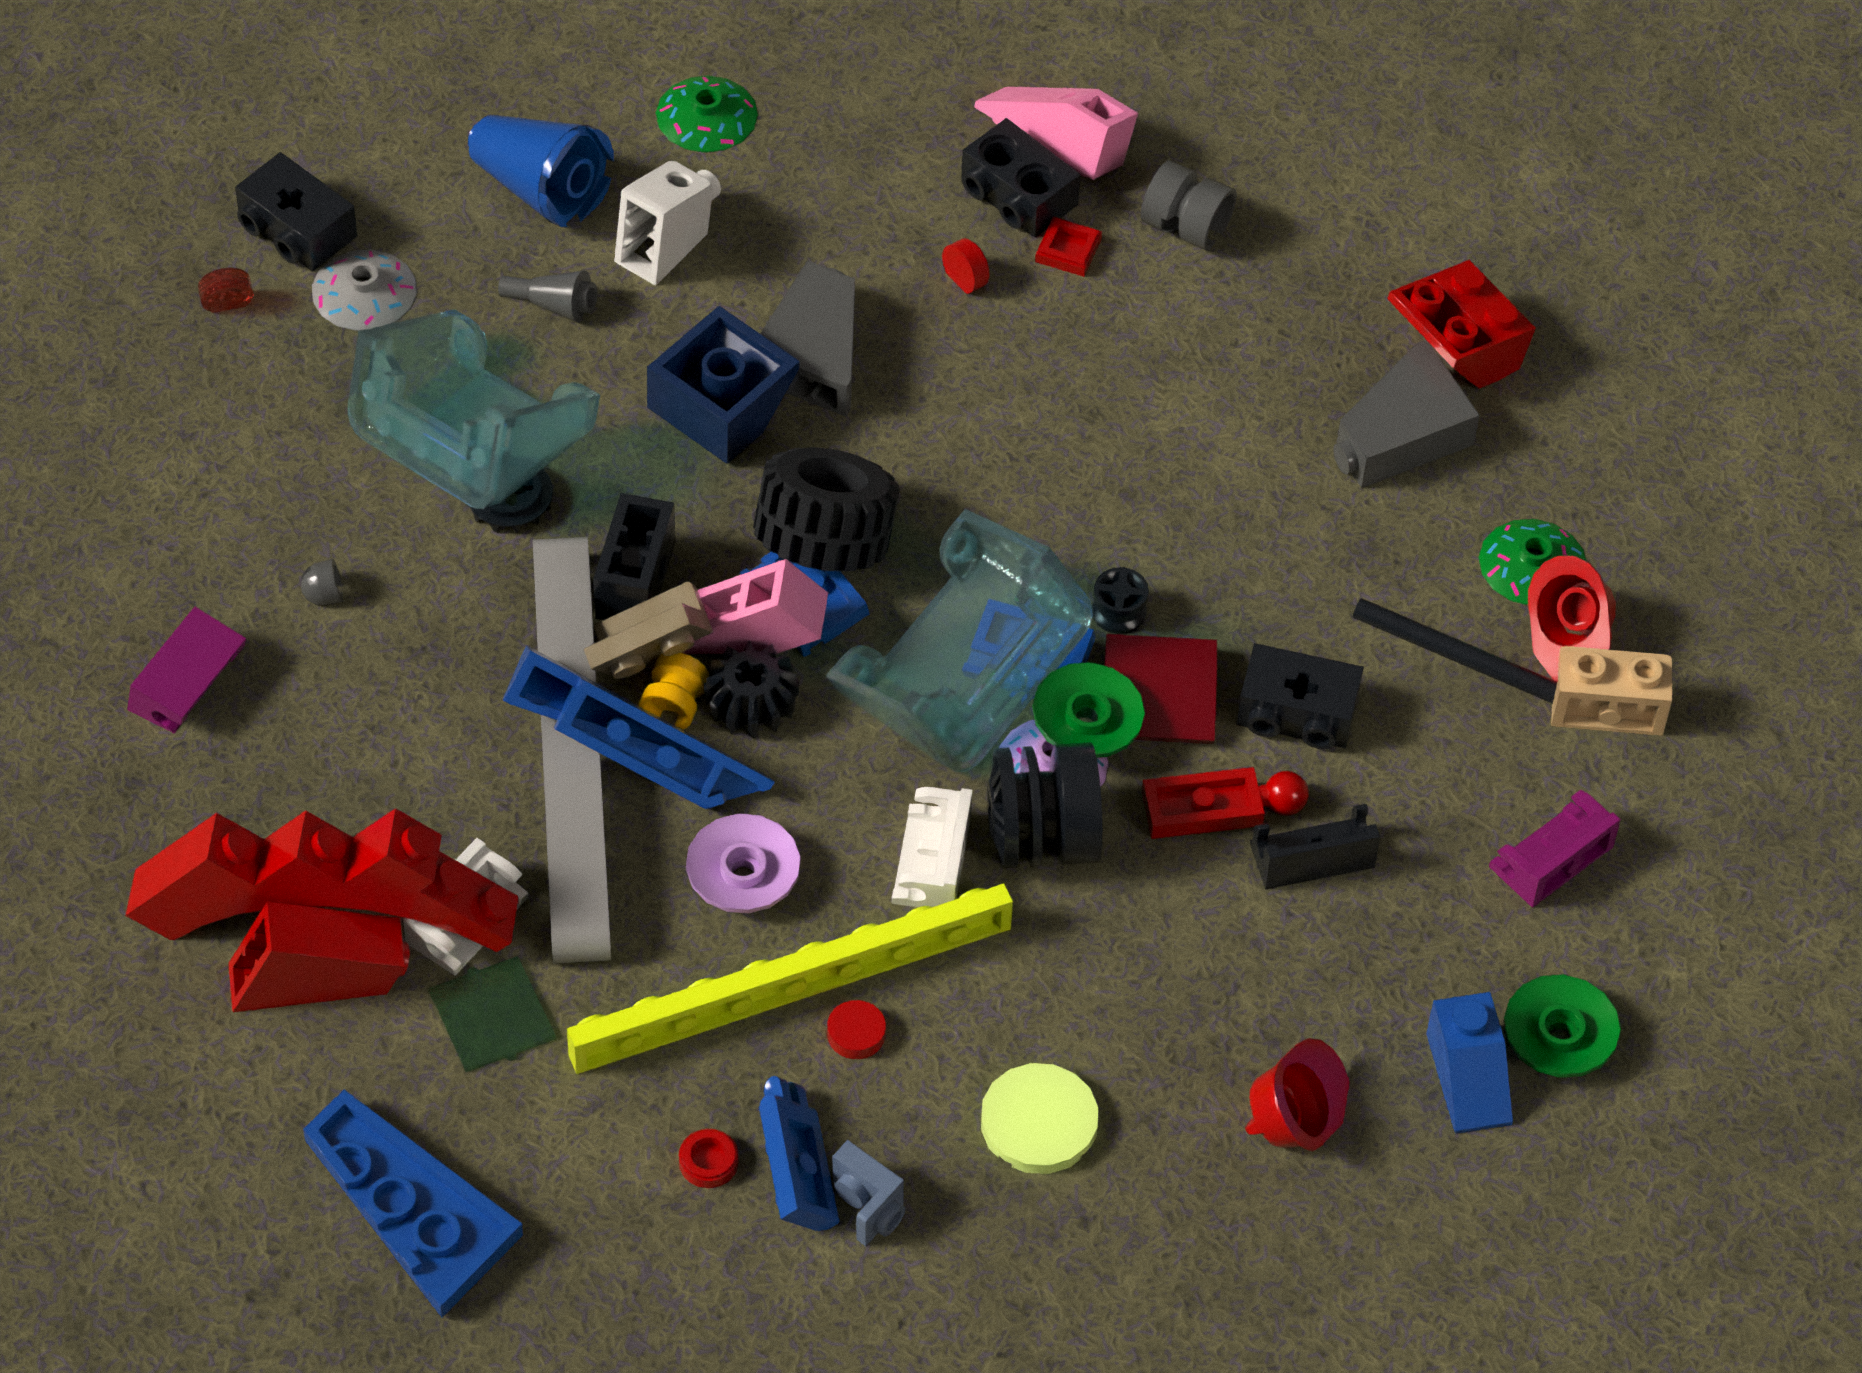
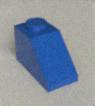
[1426,992,1513,1134]

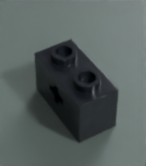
[235,152,358,272]
[593,493,676,620]
[1237,643,1364,749]

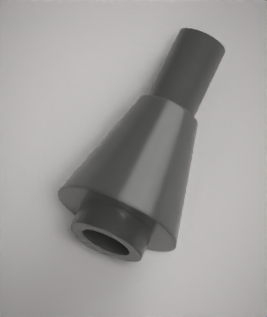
[498,270,598,323]

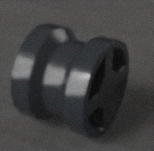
[1092,567,1149,634]

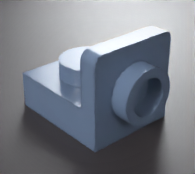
[832,1140,905,1246]

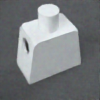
[614,161,721,286]

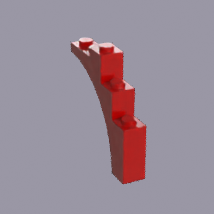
[125,808,519,952]

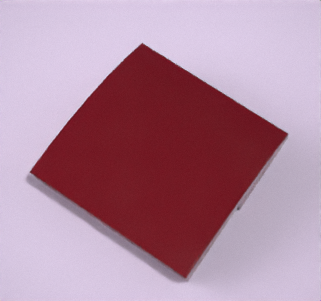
[1104,634,1217,744]

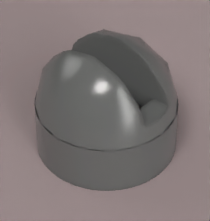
[301,559,344,606]

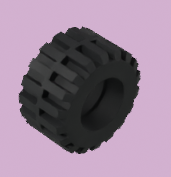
[753,447,900,572]

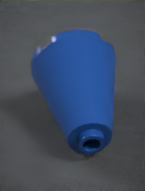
[468,115,614,227]

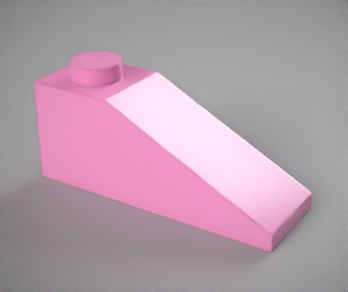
[681,559,828,654]

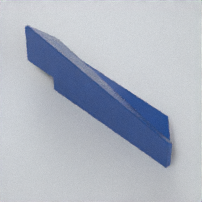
[503,645,775,809]

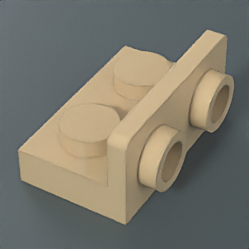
[1551,646,1672,736]

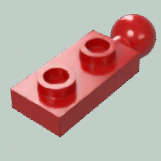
[1141,767,1309,839]

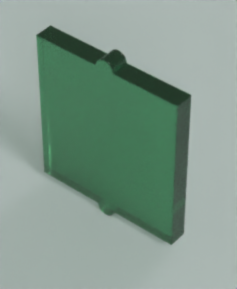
[428,956,556,1072]

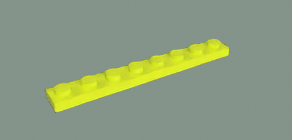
[567,883,1013,1074]

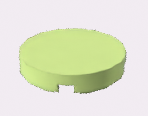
[981,1063,1099,1174]

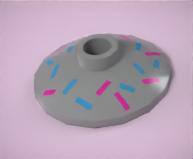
[312,249,417,331]

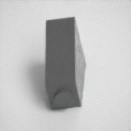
[760,261,855,417]
[1333,339,1480,488]

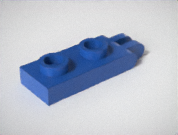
[759,1076,839,1231]

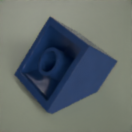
[647,306,800,464]

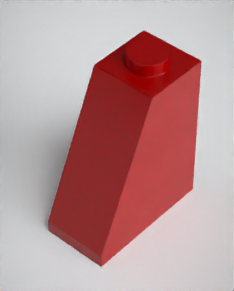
[228,901,410,1012]

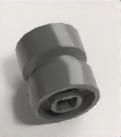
[1140,160,1237,251]

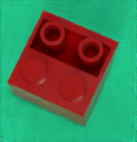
[1387,259,1536,389]

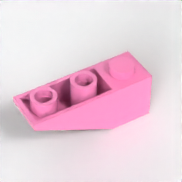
[974,87,1138,180]

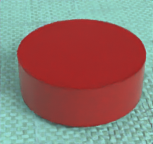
[942,238,990,294]
[827,1000,886,1059]
[679,1129,739,1188]

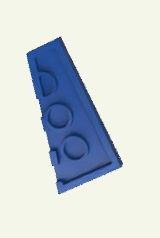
[303,1089,523,1318]

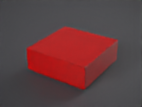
[1035,217,1102,277]

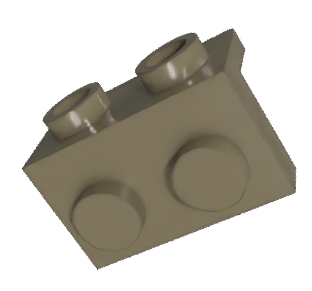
[584,582,713,679]

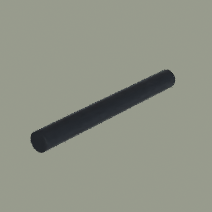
[1353,598,1557,704]

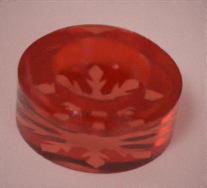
[198,268,254,313]

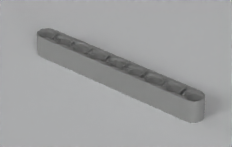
[533,537,611,964]

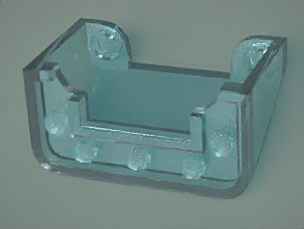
[348,309,600,509]
[826,509,1093,773]

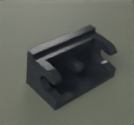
[1250,804,1380,890]

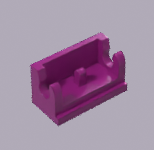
[127,606,246,733]
[1489,790,1621,908]

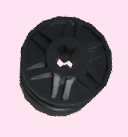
[987,742,1103,869]

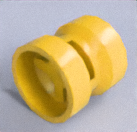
[639,653,709,729]

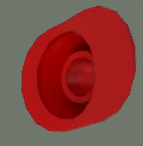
[1528,556,1616,682]
[1244,1038,1350,1151]

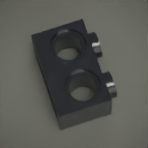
[961,118,1081,238]

